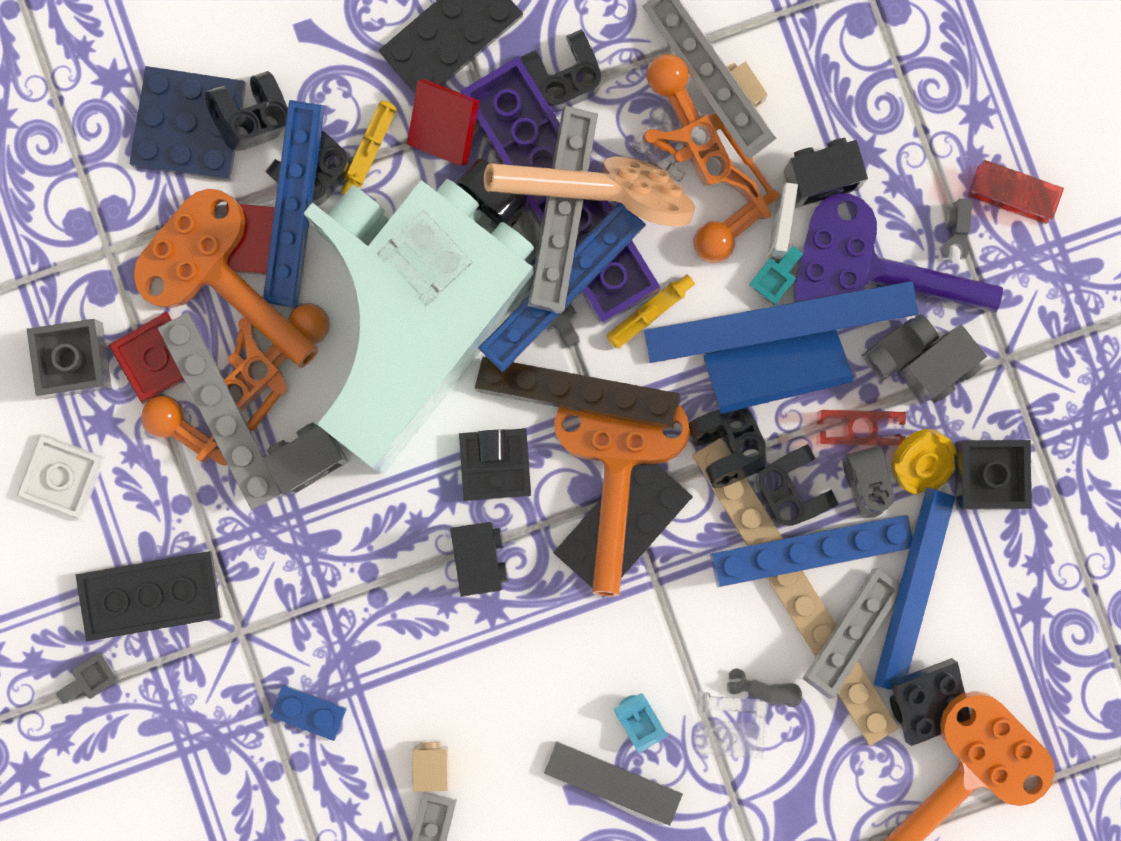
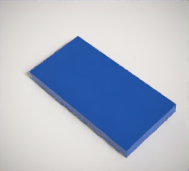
[704,330,853,414]

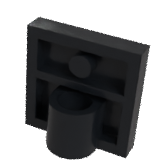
[459,428,531,501]
[889,658,970,746]

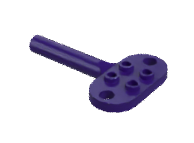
[794,194,1003,313]

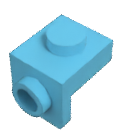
[613,693,668,753]

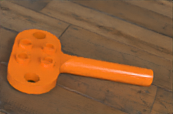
[134,189,318,368]
[554,405,690,597]
[884,691,1055,841]

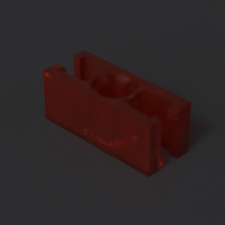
[967,159,1064,225]
[816,410,906,447]

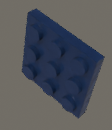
[129,66,246,181]

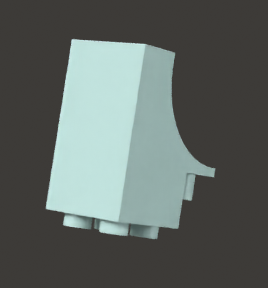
[303,179,535,474]

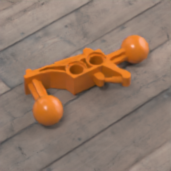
[643,53,779,264]
[141,303,330,466]

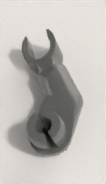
[727,668,802,707]

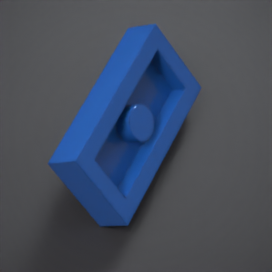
[271,684,347,741]

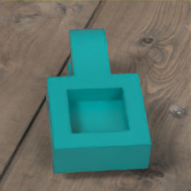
[749,246,803,306]

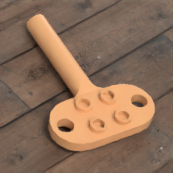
[484,157,696,227]

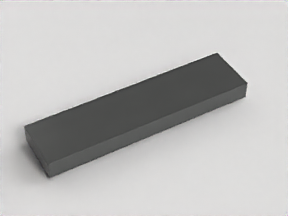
[544,741,683,826]

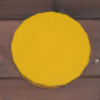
[891,429,957,495]

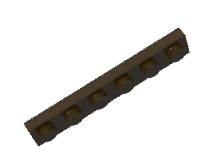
[474,356,681,429]

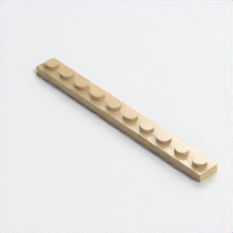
[692,438,899,746]

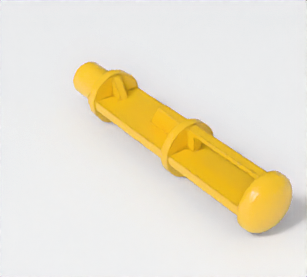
[341,100,397,195]
[606,274,695,349]

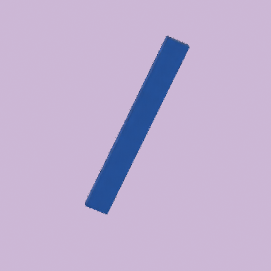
[644,281,919,363]

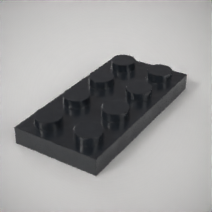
[378,0,523,93]
[553,463,693,598]
[75,551,223,642]

